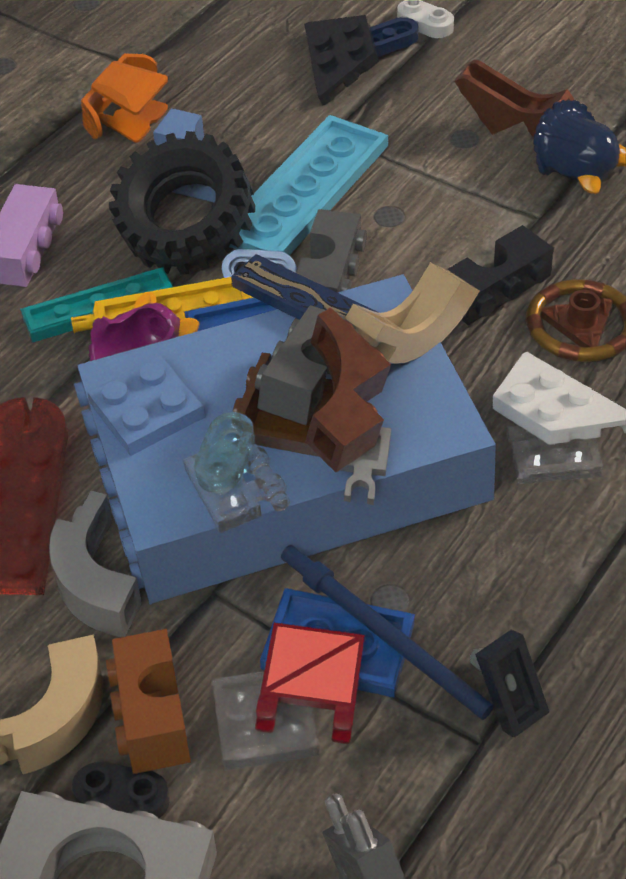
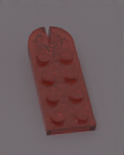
[0,397,68,595]

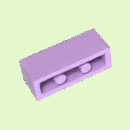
[0,184,63,287]

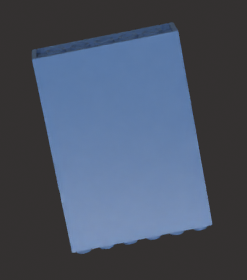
[74,274,496,604]

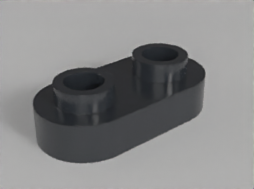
[72,762,170,818]

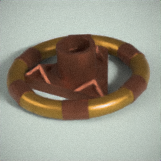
[526,279,626,362]

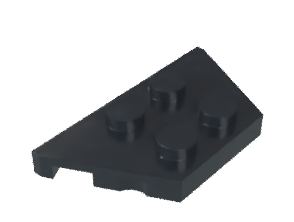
[304,15,379,105]

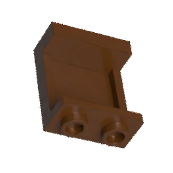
[232,352,333,457]

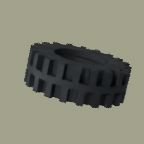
[109,131,256,275]

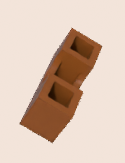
[106,629,191,774]

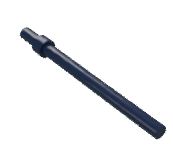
[281,545,494,720]

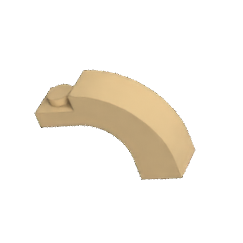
[345,262,480,364]
[0,635,104,774]

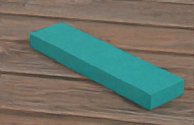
[20,267,173,343]

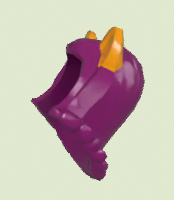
[88,292,200,361]

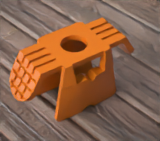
[81,53,168,143]

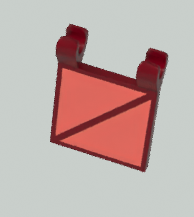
[255,622,365,744]

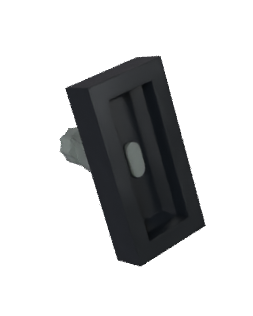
[470,629,550,738]

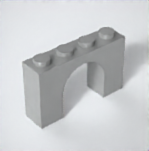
[0,791,217,879]

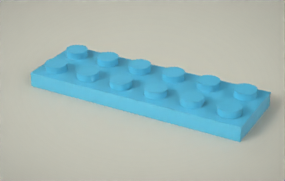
[228,115,388,255]

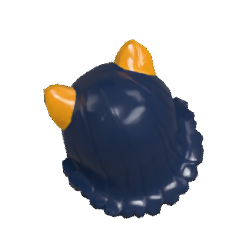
[533,100,626,195]

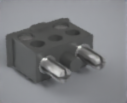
[322,794,405,879]

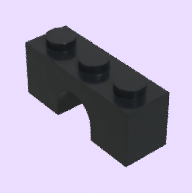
[446,225,554,325]

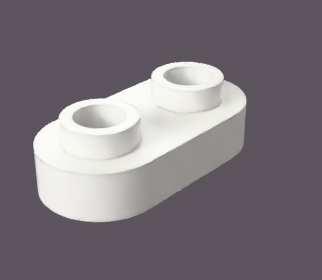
[397,0,454,38]

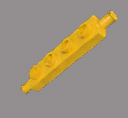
[71,277,253,333]

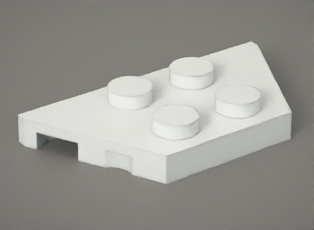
[493,352,626,445]

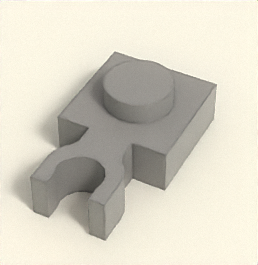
[341,427,391,505]

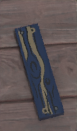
[231,254,379,332]

